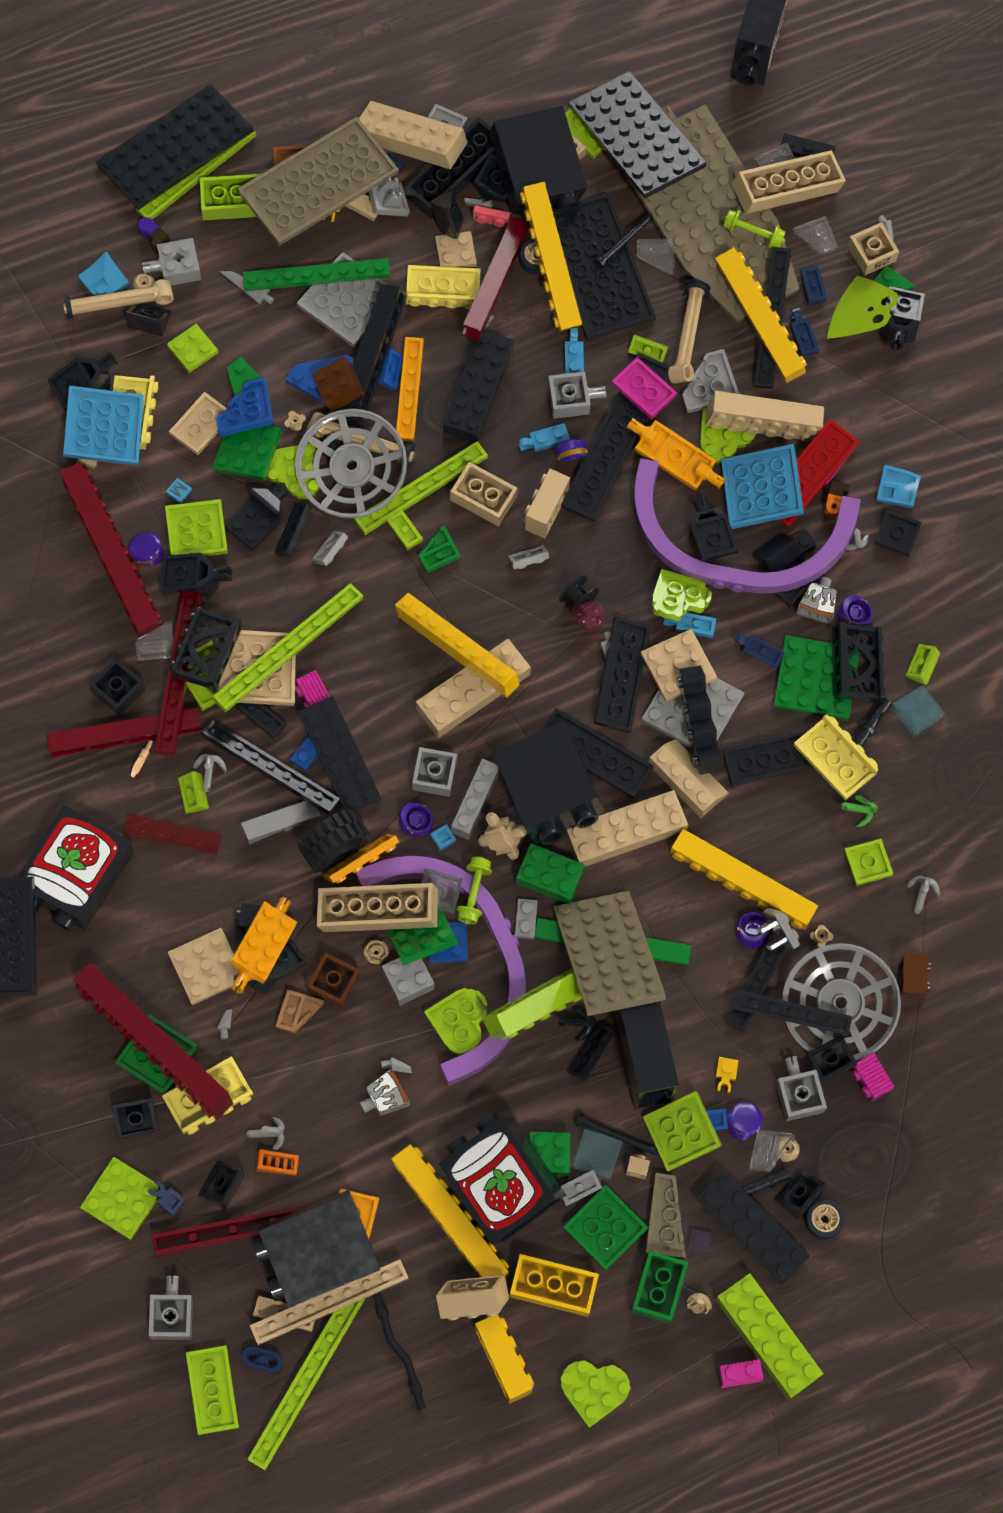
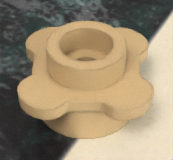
[284,411,306,431]
[810,925,833,947]

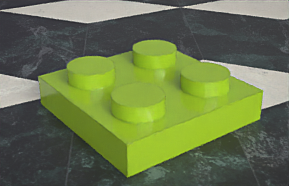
[167,324,218,373]
[844,839,893,886]

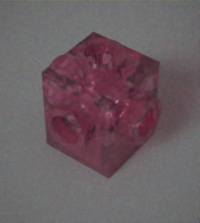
[573,600,607,633]

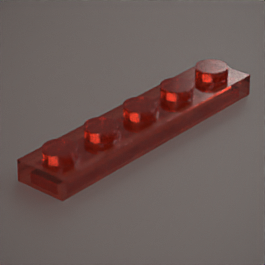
[123,814,222,855]

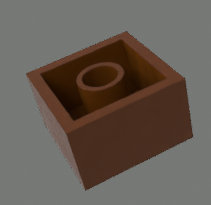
[312,356,364,412]
[307,953,360,1010]
[898,954,931,1003]

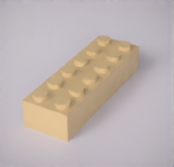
[359,101,467,169]
[732,150,846,214]
[706,391,824,442]
[416,639,531,738]
[565,790,688,866]
[317,883,438,932]

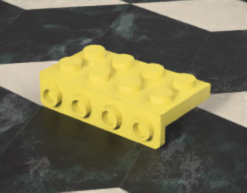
[406,265,481,309]
[113,375,158,450]
[793,714,878,801]
[162,1056,253,1135]

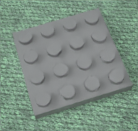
[297,252,388,347]
[641,678,745,748]

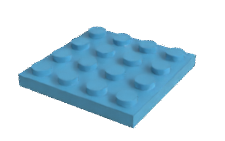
[63,386,144,466]
[721,444,804,529]

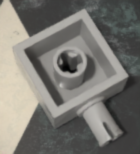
[142,238,201,286]
[548,372,606,419]
[776,1056,827,1122]
[149,1276,193,1340]

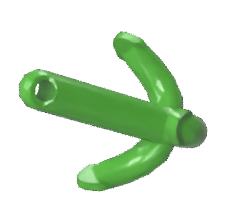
[841,795,878,827]

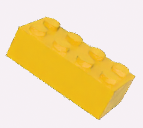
[510,1254,599,1317]
[475,1314,534,1404]

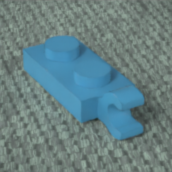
[565,328,584,374]
[519,423,570,452]
[663,613,716,638]

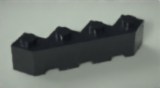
[676,665,722,775]

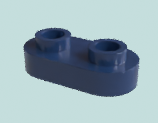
[242,1346,283,1373]

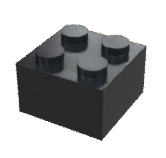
[89,658,145,716]

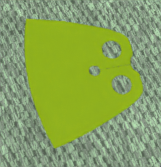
[827,276,899,339]

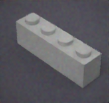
[451,759,500,840]

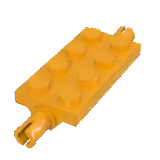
[627,418,726,491]
[229,897,297,993]

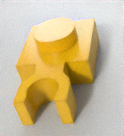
[715,1057,739,1094]

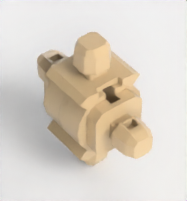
[478,812,527,860]

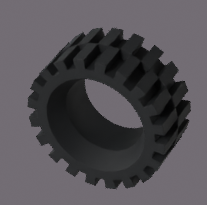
[297,809,371,873]

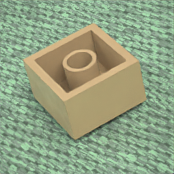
[847,222,899,276]

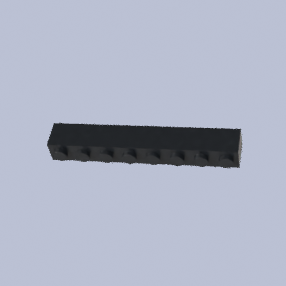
[337,284,407,428]

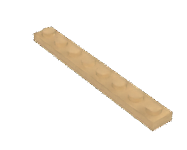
[250,1260,408,1345]

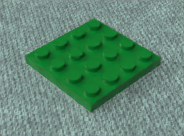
[773,635,860,721]

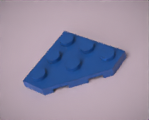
[285,355,354,405]
[216,377,274,437]

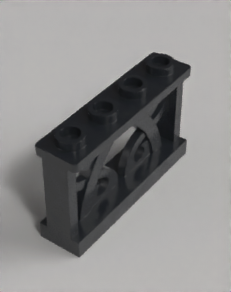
[170,607,242,692]
[832,621,886,703]

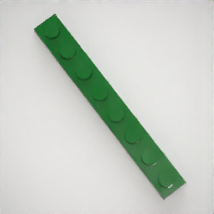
[243,258,390,292]

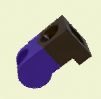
[138,217,170,254]

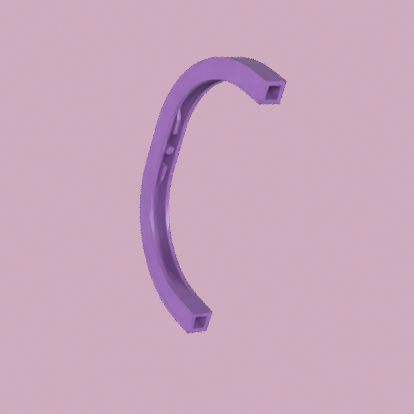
[635,458,861,593]
[356,856,526,1086]

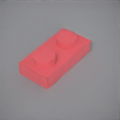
[473,205,510,227]

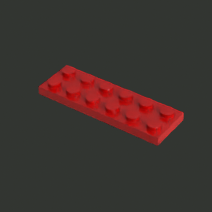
[778,419,860,528]

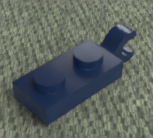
[790,308,820,357]
[734,633,785,669]

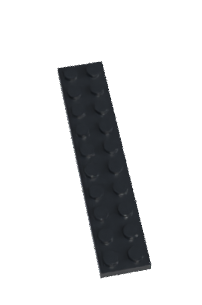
[561,353,671,522]

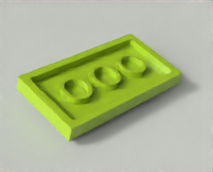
[186,1345,239,1436]

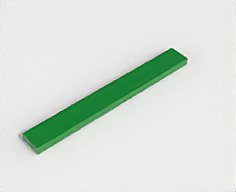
[534,918,691,966]

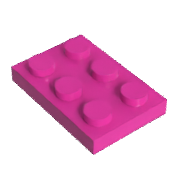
[611,357,677,420]

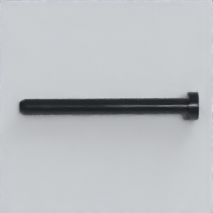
[594,213,653,270]
[575,1112,659,1156]

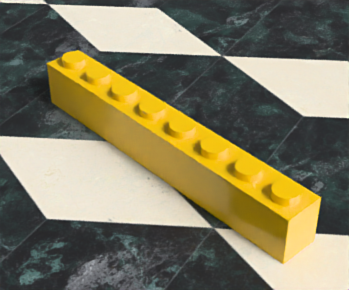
[520,182,582,332]
[715,247,807,383]
[395,593,520,698]
[670,829,818,930]
[391,1144,509,1277]

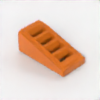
[255,1149,299,1176]

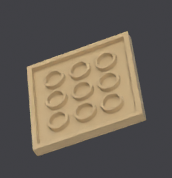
[218,630,296,706]

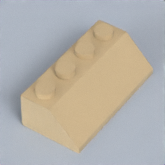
[648,739,729,818]

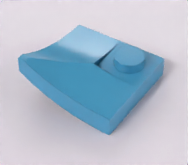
[78,252,129,296]
[877,465,921,509]

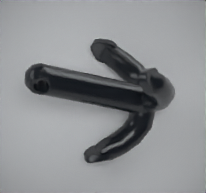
[558,1008,596,1041]

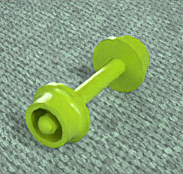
[723,210,786,248]
[456,857,492,925]

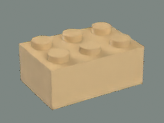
[450,462,518,527]
[523,469,570,539]
[436,1275,509,1320]

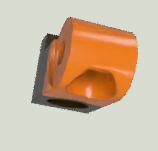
[824,481,850,519]

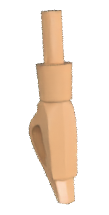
[130,740,153,778]

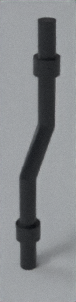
[373,1293,426,1411]

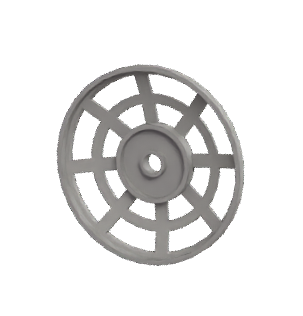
[295,409,407,519]
[782,943,901,1060]

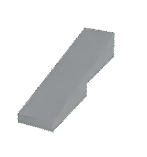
[241,801,321,844]

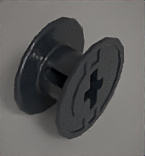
[559,575,599,615]

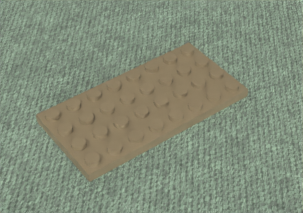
[238,117,399,246]
[553,891,666,1016]

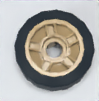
[519,239,541,275]
[805,1200,844,1240]

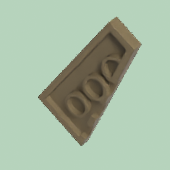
[645,1173,686,1259]

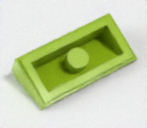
[628,335,669,363]
[906,644,940,685]
[178,771,209,814]

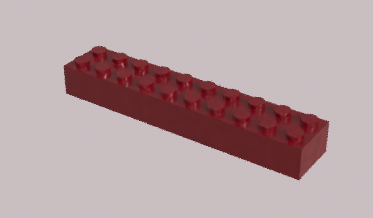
[60,462,163,643]
[73,963,234,1121]

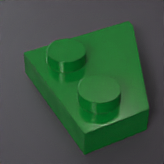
[874,266,914,303]
[227,356,261,396]
[419,526,461,573]

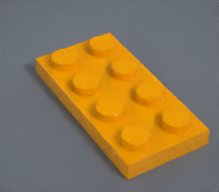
[322,833,399,883]

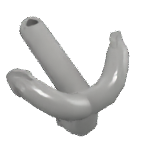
[846,528,869,551]
[193,754,227,792]
[906,875,940,914]
[246,1117,285,1151]

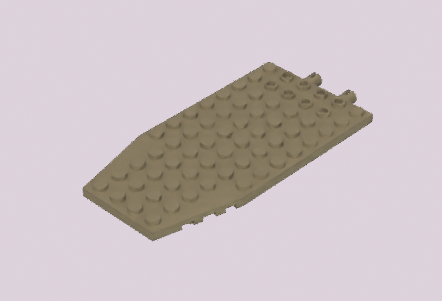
[627,104,800,323]

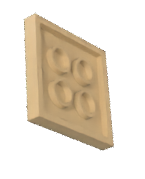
[640,629,717,703]
[168,928,238,1005]

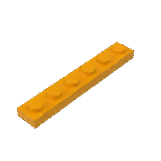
[396,337,424,442]

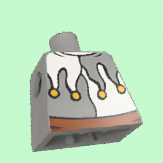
[796,577,837,625]
[359,1069,410,1116]

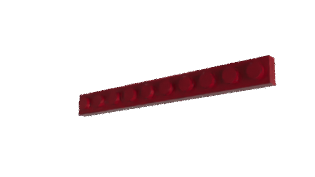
[154,591,202,756]

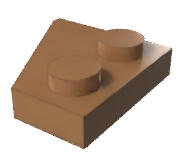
[275,990,324,1034]

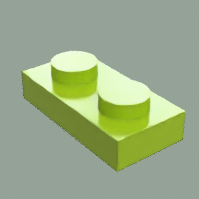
[387,510,423,551]

